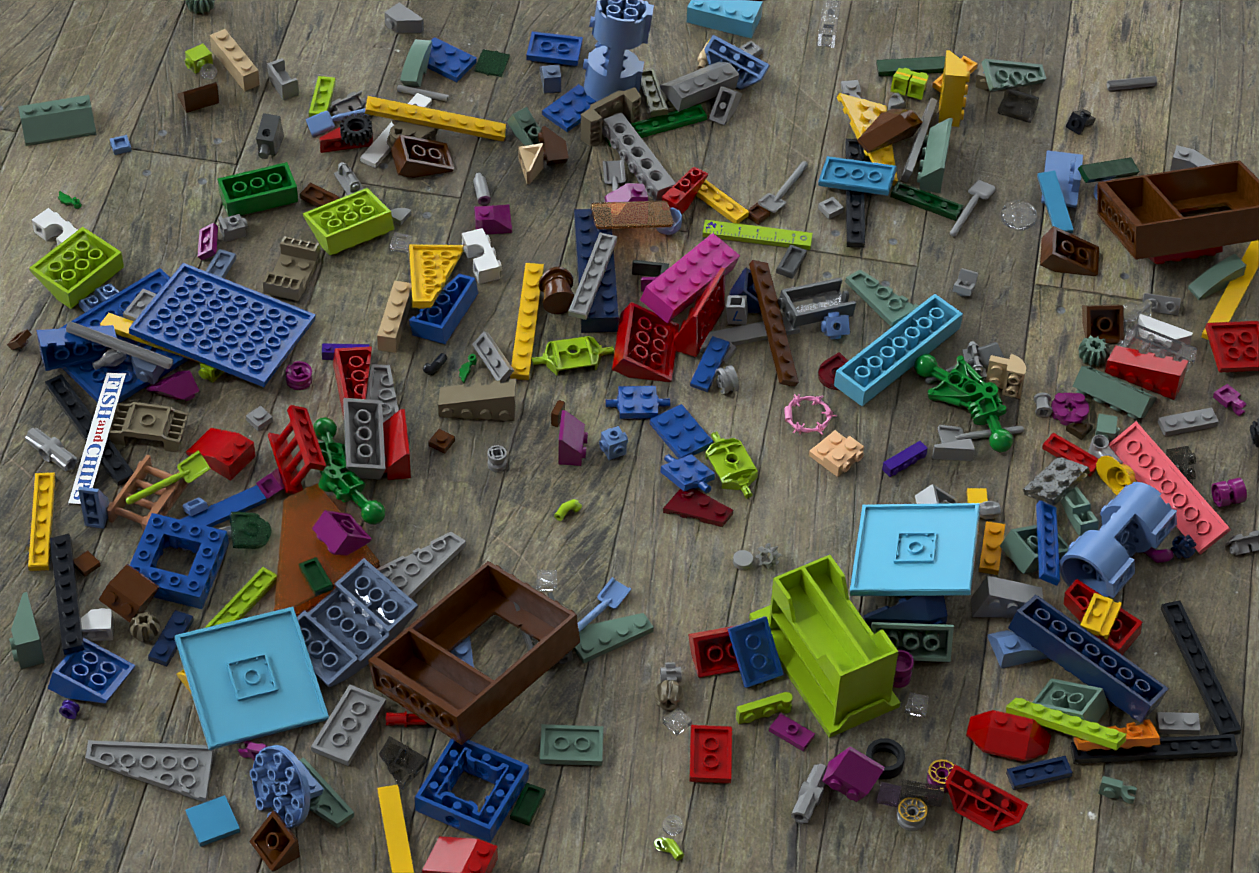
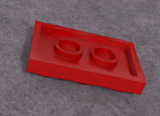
[689,725,732,783]

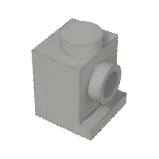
[218,214,248,242]

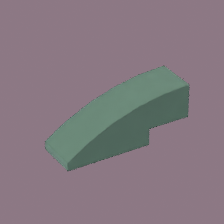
[400,39,433,87]
[1188,254,1246,300]
[1057,484,1099,536]

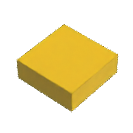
[966,488,988,503]

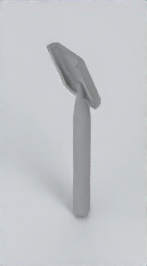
[603,159,626,226]
[758,161,808,213]
[950,180,996,237]
[938,425,1024,443]

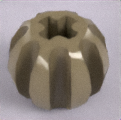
[129,612,160,642]
[654,680,684,711]

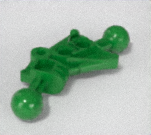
[914,354,1013,453]
[313,417,385,525]

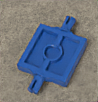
[605,386,670,419]
[660,454,715,493]

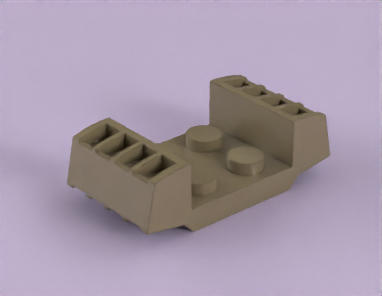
[580,87,641,147]
[263,236,321,301]
[108,402,189,452]

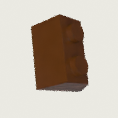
[1082,304,1124,343]
[99,564,159,623]

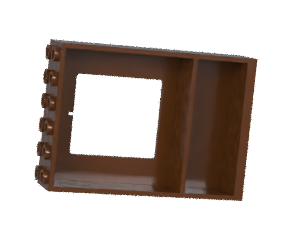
[1097,160,1259,260]
[368,561,580,745]

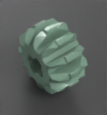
[186,0,215,14]
[1078,335,1110,367]

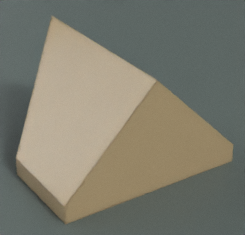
[518,143,543,184]

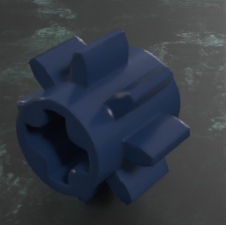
[1171,535,1197,559]

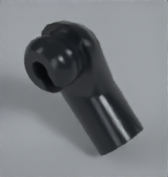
[423,353,448,375]

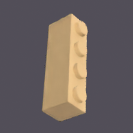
[210,29,260,92]
[377,281,412,353]

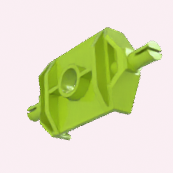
[532,336,614,376]
[705,431,758,499]

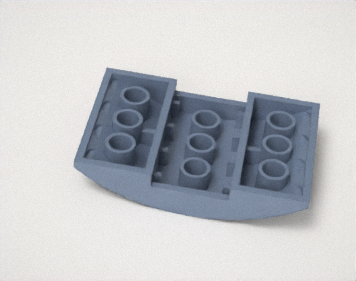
[297,558,418,687]

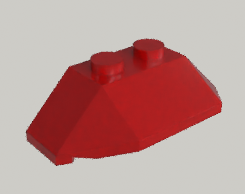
[966,710,1051,762]
[945,764,1029,832]

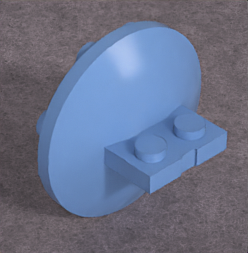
[250,745,324,829]

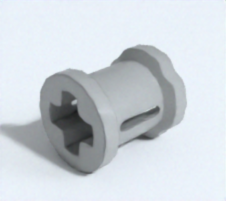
[1034,392,1052,418]

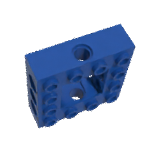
[130,513,229,609]
[415,739,529,843]

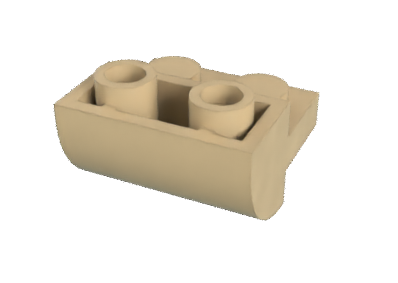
[985,354,1026,399]

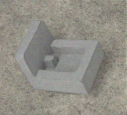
[952,268,978,297]

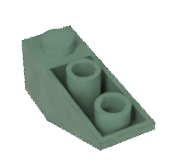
[507,107,541,146]

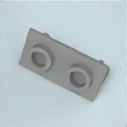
[329,90,366,115]
[334,162,364,195]
[1141,293,1181,316]
[962,341,987,379]
[1226,530,1259,556]

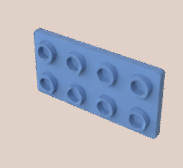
[1041,150,1083,208]

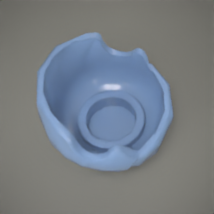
[654,208,682,235]

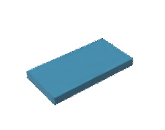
[818,156,897,196]

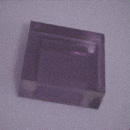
[877,782,902,807]

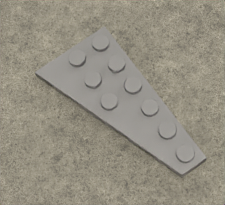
[377,532,466,598]
[85,740,214,802]

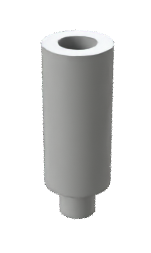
[473,173,491,205]

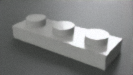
[472,331,514,383]
[1158,407,1219,437]

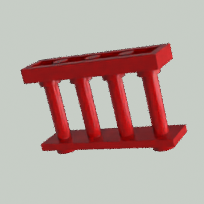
[268,405,326,496]

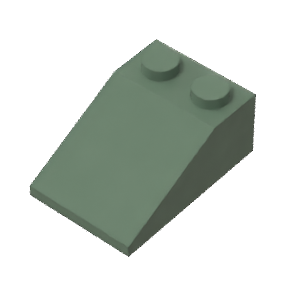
[1000,525,1069,574]
[9,592,45,669]
[1032,678,1109,723]

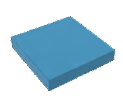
[185,795,240,847]

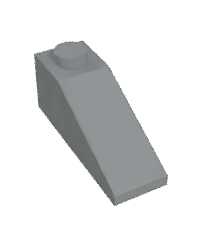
[1170,145,1215,171]

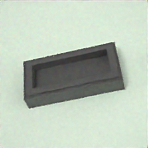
[776,245,807,279]

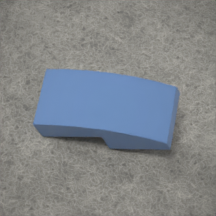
[79,283,119,313]

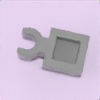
[841,80,861,99]

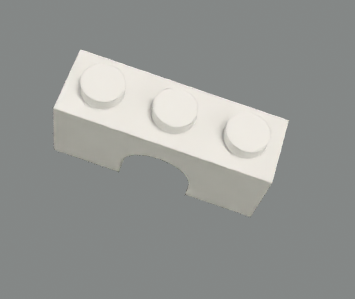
[32,208,78,246]
[462,228,502,284]

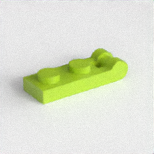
[736,692,793,724]

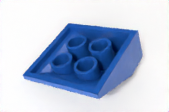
[48,637,136,703]

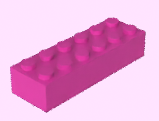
[640,233,740,323]

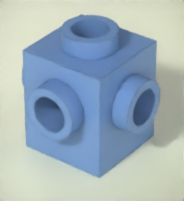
[821,312,850,339]
[599,426,628,460]

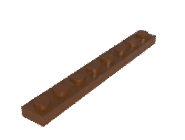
[749,260,799,387]

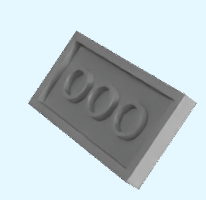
[311,685,386,766]

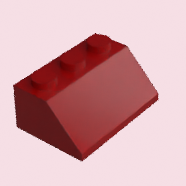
[383,409,411,480]
[688,625,739,677]

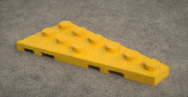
[836,93,898,186]
[409,244,464,309]

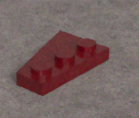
[663,488,733,527]

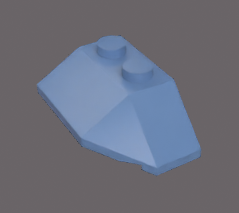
[704,35,770,90]

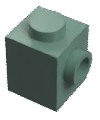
[1095,414,1120,443]

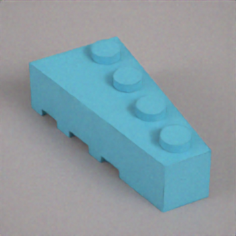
[687,0,763,38]

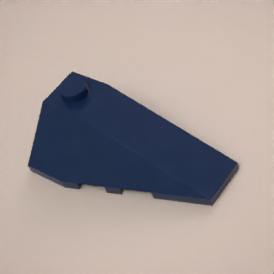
[863,595,948,628]

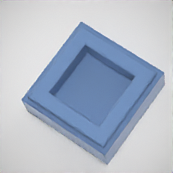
[110,135,132,155]
[182,497,208,516]

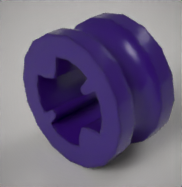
[59,700,80,719]

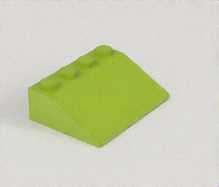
[303,188,394,255]
[29,227,124,309]

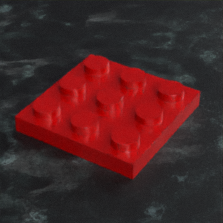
[1205,321,1259,373]

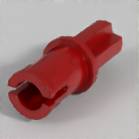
[386,711,427,727]

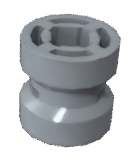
[487,445,507,472]

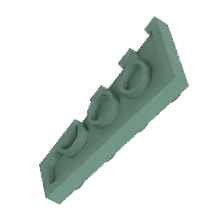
[981,59,1046,92]
[845,270,919,327]
[573,613,654,664]
[299,757,354,828]

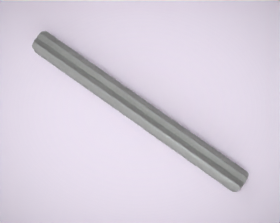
[66,321,173,369]

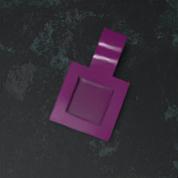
[1213,384,1246,416]
[238,740,268,761]

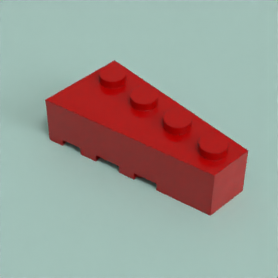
[1105,345,1188,400]
[333,347,372,418]
[1063,579,1143,655]

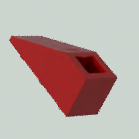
[662,167,708,214]

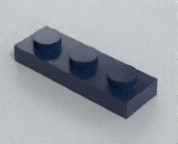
[148,610,194,667]
[1006,756,1073,790]

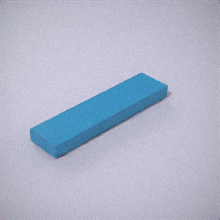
[1037,170,1073,233]

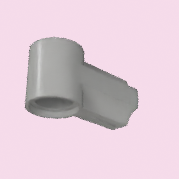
[1088,435,1123,464]

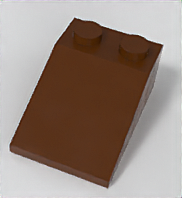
[391,135,454,178]
[1040,226,1099,276]

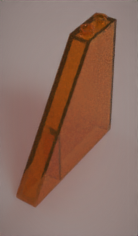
[274,483,380,617]

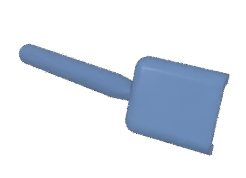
[305,108,369,137]
[578,577,632,632]

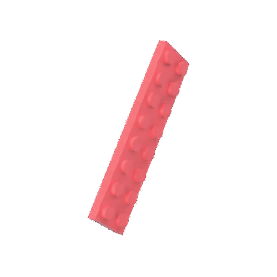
[1108,421,1231,555]

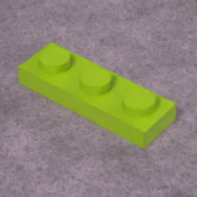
[309,76,336,117]

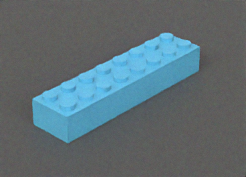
[834,294,963,406]

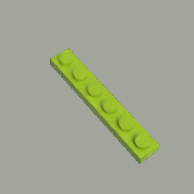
[1006,697,1126,750]

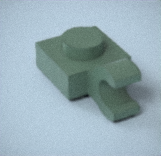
[1098,776,1137,804]

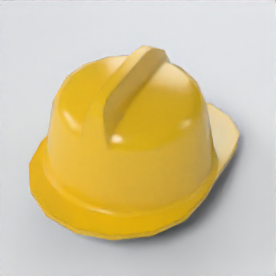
[1096,455,1136,495]

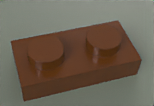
[300,182,340,207]

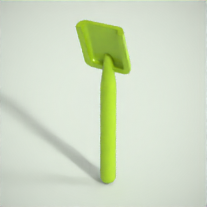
[126,450,211,505]

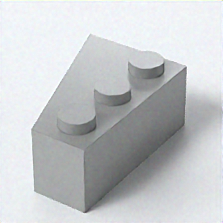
[971,576,1043,618]

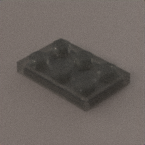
[1023,456,1090,506]

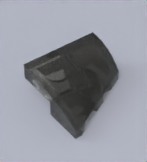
[379,736,428,790]

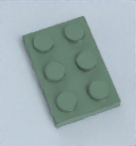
[540,724,603,766]

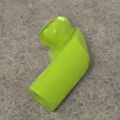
[554,499,582,521]
[654,838,684,861]

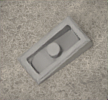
[932,438,975,461]

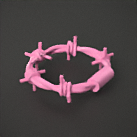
[784,394,837,435]

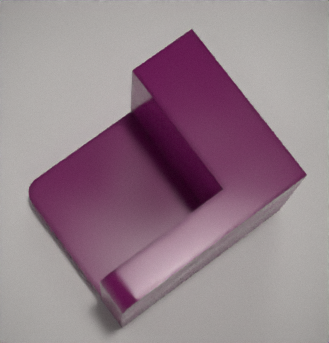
[256,468,284,499]

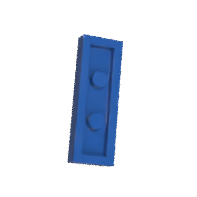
[690,336,730,392]

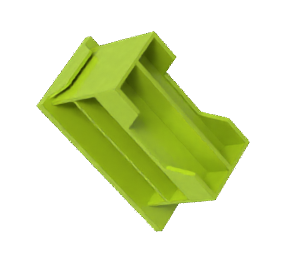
[749,555,901,738]

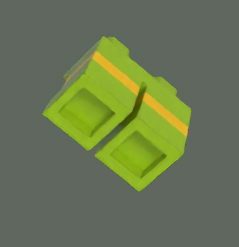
[890,68,929,100]

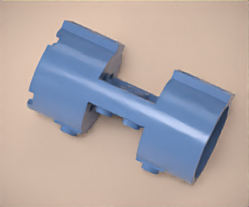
[583,0,654,102]
[1059,482,1177,598]

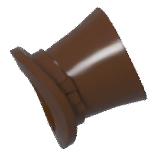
[538,267,575,314]

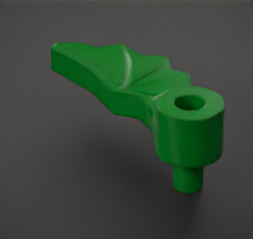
[58,191,82,209]
[458,354,477,383]

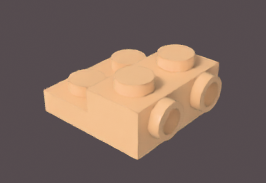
[809,430,864,477]

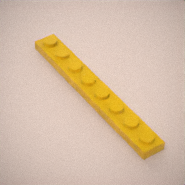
[365,96,506,141]
[510,263,544,380]

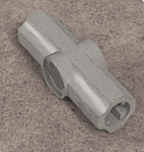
[25,428,78,471]
[791,764,827,824]

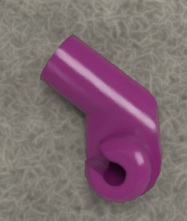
[1143,547,1174,563]

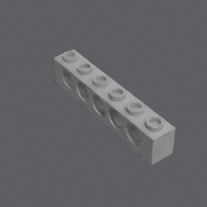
[602,113,676,202]

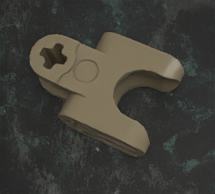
[387,104,439,148]

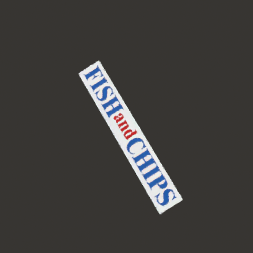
[68,373,126,504]

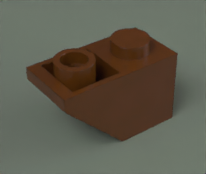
[538,126,569,165]

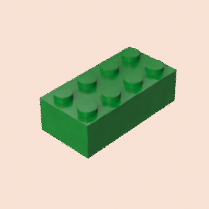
[217,162,298,217]

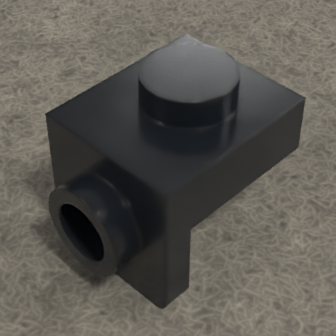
[1066,109,1096,135]

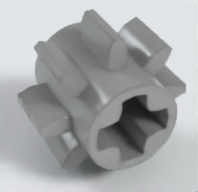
[755,543,782,569]
[660,662,682,683]

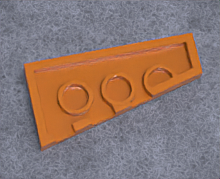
[1073,719,1160,751]

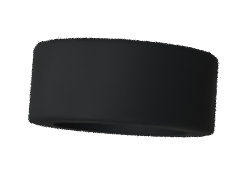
[866,738,905,779]

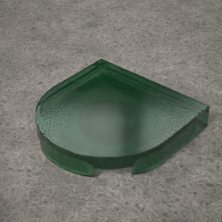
[230,512,271,549]

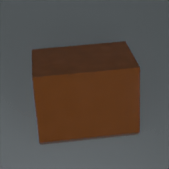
[177,82,219,113]
[249,811,300,872]

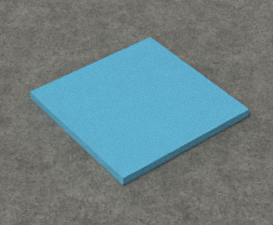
[850,503,980,596]
[175,607,329,750]

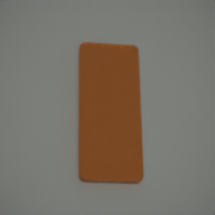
[591,201,674,229]

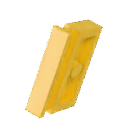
[1080,593,1122,639]

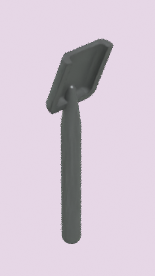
[925,342,1005,384]

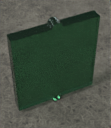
[474,49,510,77]

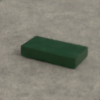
[298,557,334,597]
[510,782,546,826]

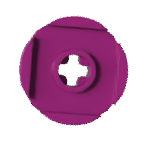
[1051,393,1089,426]

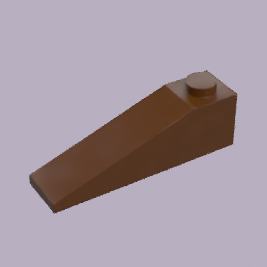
[857,109,923,153]

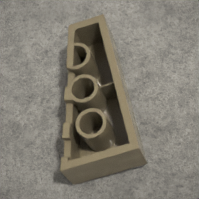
[438,379,516,421]

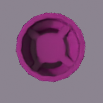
[1211,478,1247,508]
[893,650,914,688]

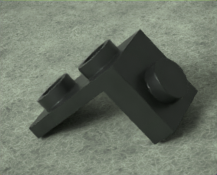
[632,260,669,277]

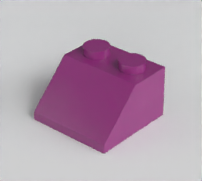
[558,410,588,466]
[312,510,372,556]
[822,746,885,802]

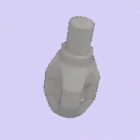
[92,348,127,370]
[979,501,1001,520]

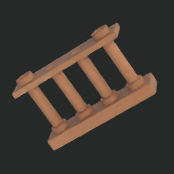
[107,455,188,532]

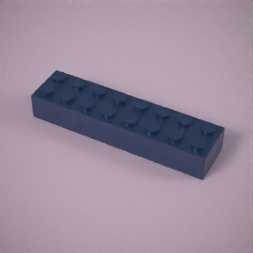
[574,208,619,333]
[1008,594,1169,723]

